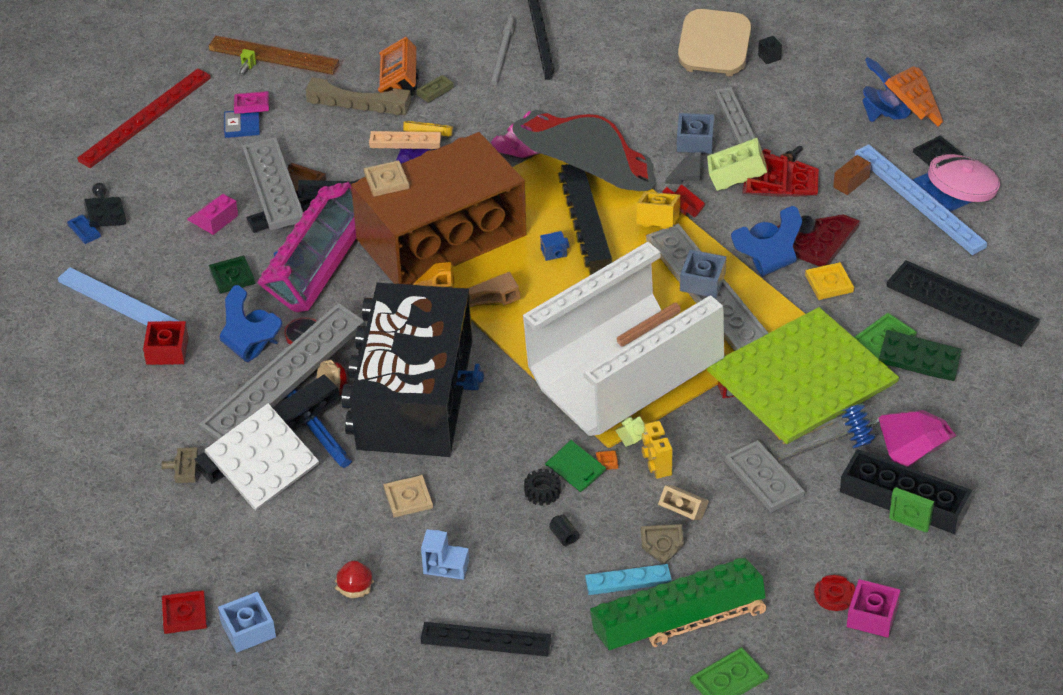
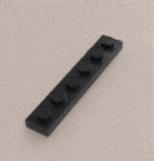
[420,622,551,657]

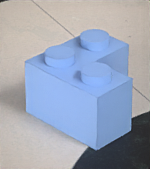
[421,529,469,580]

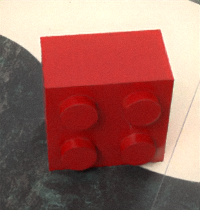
[143,321,189,365]

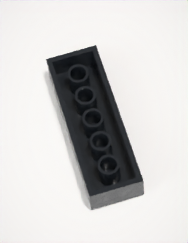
[840,449,972,534]

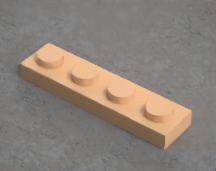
[369,131,441,149]

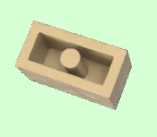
[658,485,709,520]

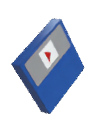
[224,111,260,138]

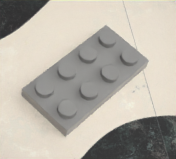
[725,440,805,513]

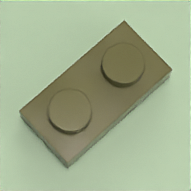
[416,75,454,103]

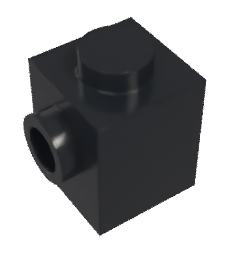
[758,36,782,65]

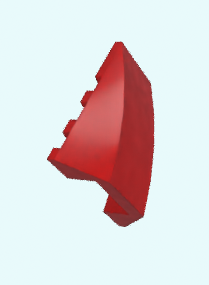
[742,148,819,197]

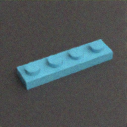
[585,564,672,595]

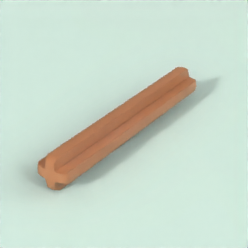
[617,303,681,347]

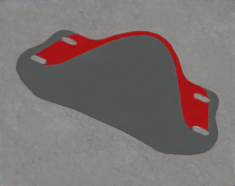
[512,110,655,191]

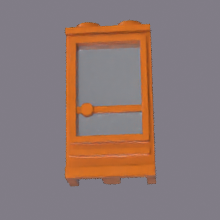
[378,37,416,93]

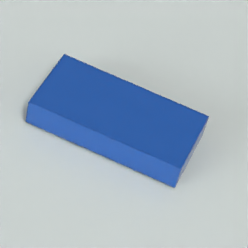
[67,214,101,244]

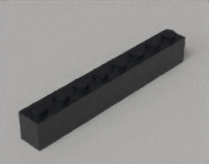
[558,164,612,275]
[194,374,341,484]

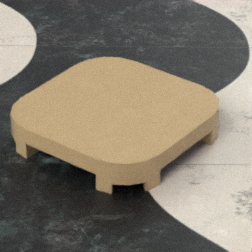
[678,9,751,76]

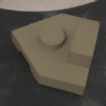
[640,524,684,564]

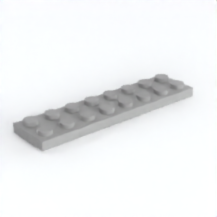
[242,137,303,230]

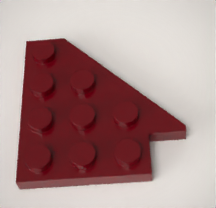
[777,214,860,267]

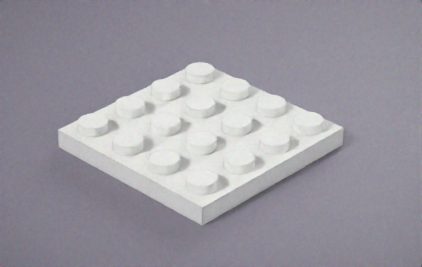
[205,403,319,511]

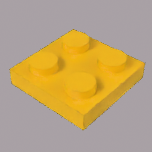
[805,262,854,300]

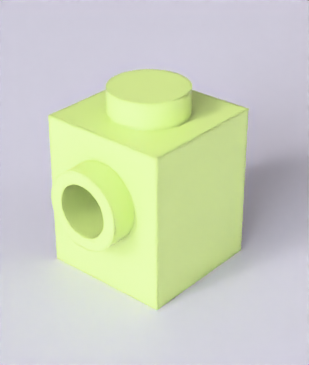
[615,416,644,447]

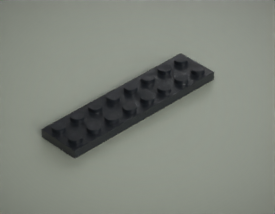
[887,260,1040,347]

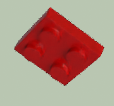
[162,590,207,634]

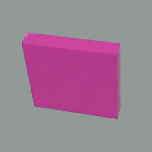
[234,91,269,114]

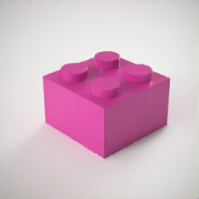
[847,579,901,638]

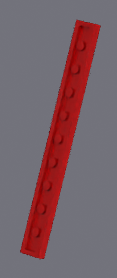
[77,68,211,168]

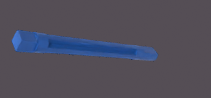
[285,389,352,468]

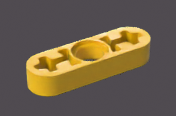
[403,121,453,136]

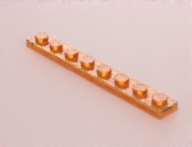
[209,35,339,75]

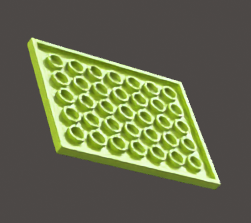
[707,307,899,444]

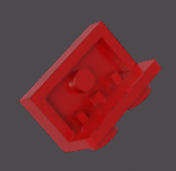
[662,185,706,218]

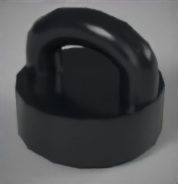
[799,215,817,234]

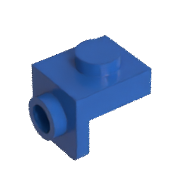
[456,364,484,390]

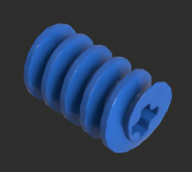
[840,404,875,448]

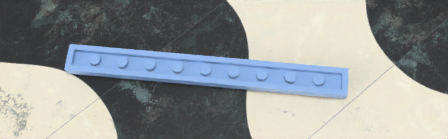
[855,145,987,255]

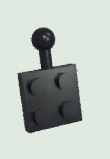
[84,183,126,227]

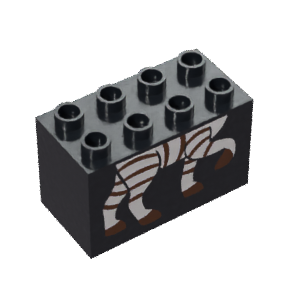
[342,282,473,457]

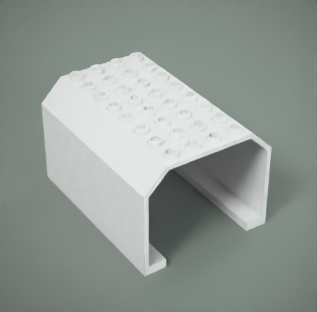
[523,242,724,436]

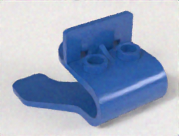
[863,57,911,122]
[731,206,802,277]
[220,285,282,362]

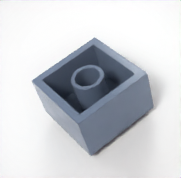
[677,113,714,154]
[680,250,726,298]

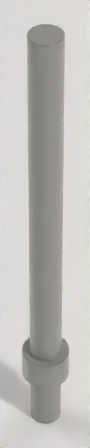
[490,17,515,85]

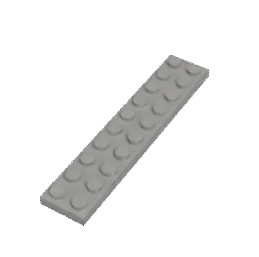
[646,224,768,351]
[199,303,366,440]

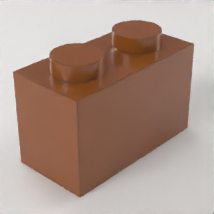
[833,155,871,195]

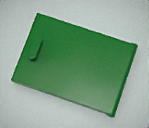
[545,440,607,492]

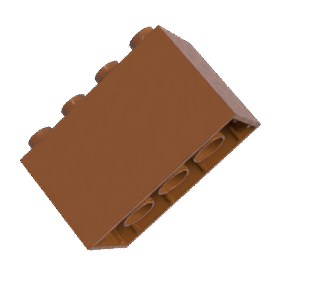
[351,132,527,285]

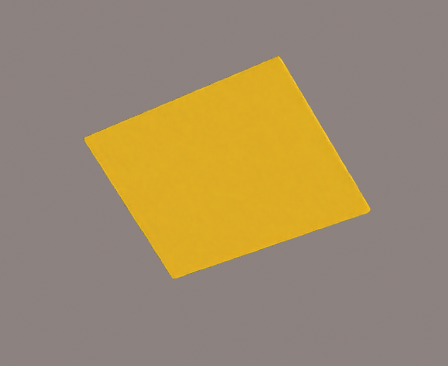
[453,153,805,448]

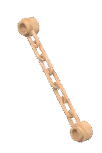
[649,599,766,647]

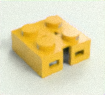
[642,421,673,479]

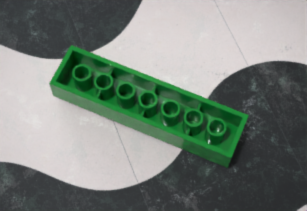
[590,557,766,651]

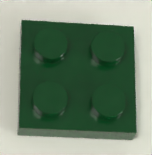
[209,255,255,294]

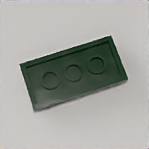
[879,330,962,381]

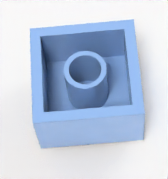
[218,592,276,653]

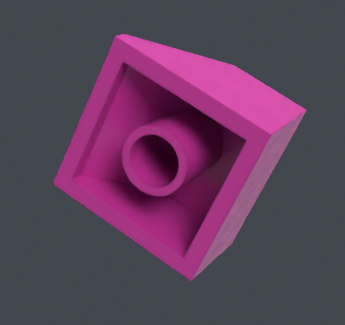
[187,194,238,235]

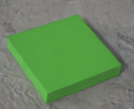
[889,487,934,532]

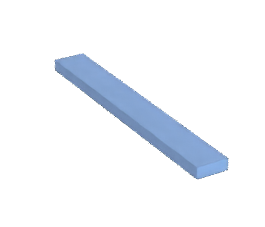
[58,267,179,326]

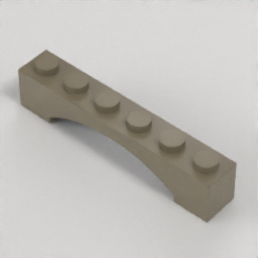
[306,77,411,115]

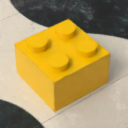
[637,192,680,229]

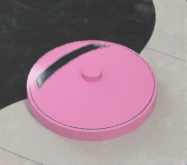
[928,154,1000,202]

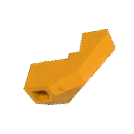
[413,262,454,288]

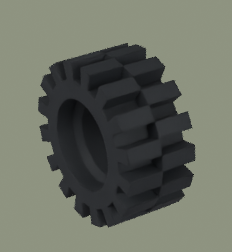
[524,469,561,506]

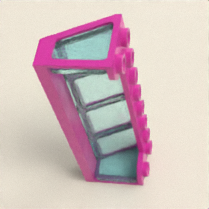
[257,182,356,313]

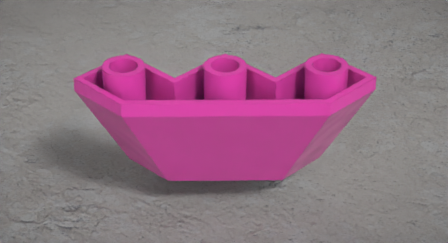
[491,111,545,158]
[878,410,956,467]

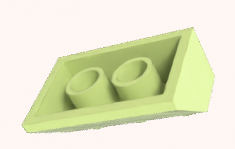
[707,138,767,191]

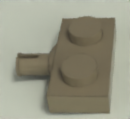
[162,447,198,483]

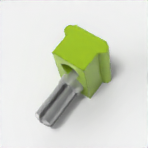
[238,49,256,75]

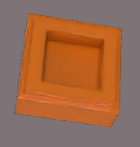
[596,450,618,470]

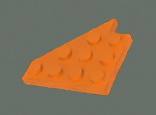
[884,66,943,127]

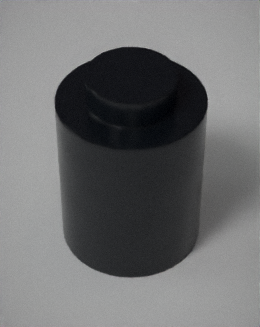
[549,515,580,547]

